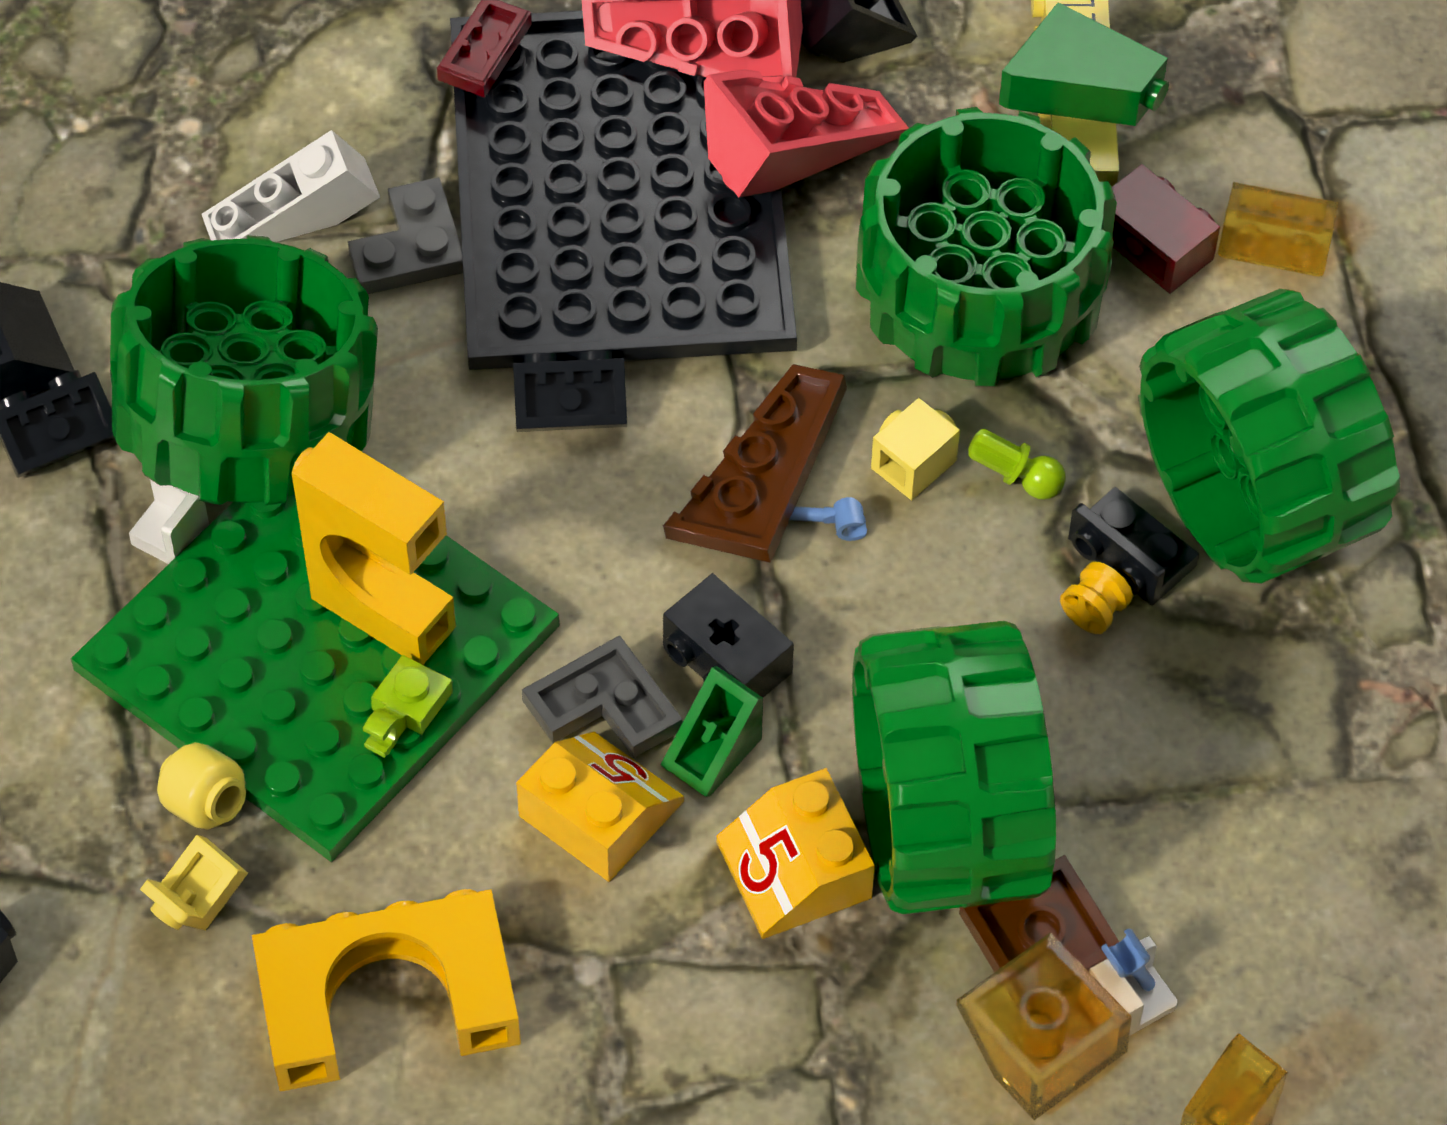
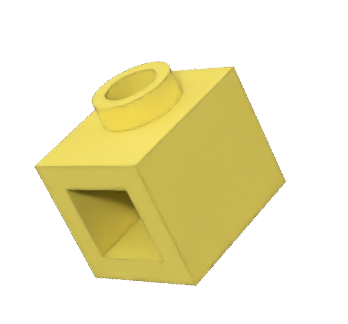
[871,398,960,501]

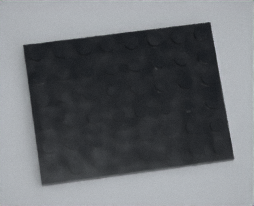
[450,11,797,370]

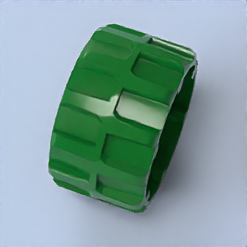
[856,107,1117,387]
[110,235,378,506]
[1138,289,1400,584]
[852,621,1056,914]

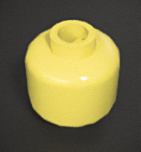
[157,742,246,830]

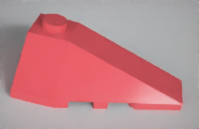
[582,0,803,83]
[704,69,909,198]

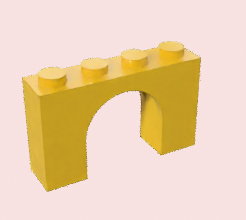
[292,432,456,665]
[252,889,521,1092]

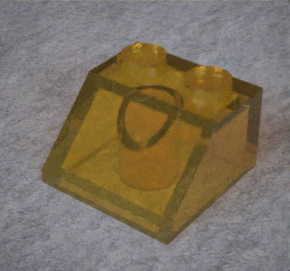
[956,932,1132,1121]

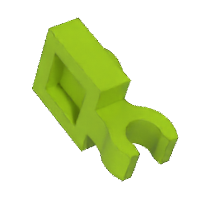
[363,655,453,758]

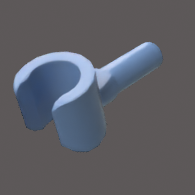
[790,497,867,541]
[1101,928,1156,991]

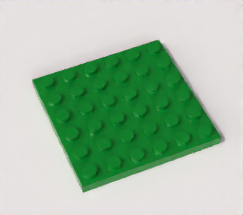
[71,495,560,863]

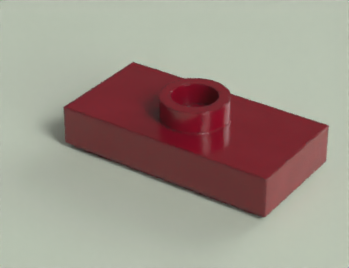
[437,0,532,98]

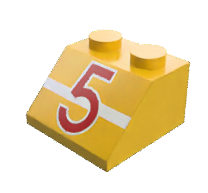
[516,731,684,882]
[716,768,875,940]

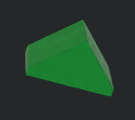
[660,666,763,797]

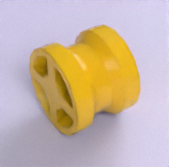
[1060,562,1133,634]

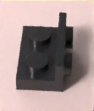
[513,350,627,432]
[0,370,115,478]
[1068,487,1199,606]

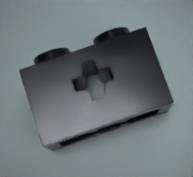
[663,573,794,698]

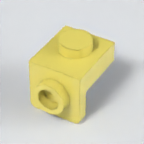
[140,835,248,931]

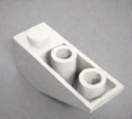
[202,130,380,242]

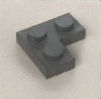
[348,177,463,294]
[522,635,683,758]

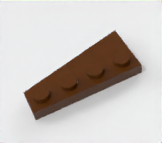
[663,364,847,563]

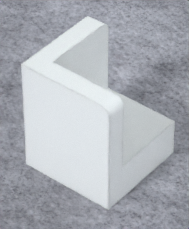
[129,480,209,564]
[1085,936,1177,1042]

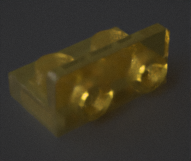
[1218,182,1339,277]

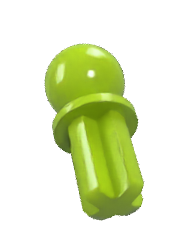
[968,429,1066,500]

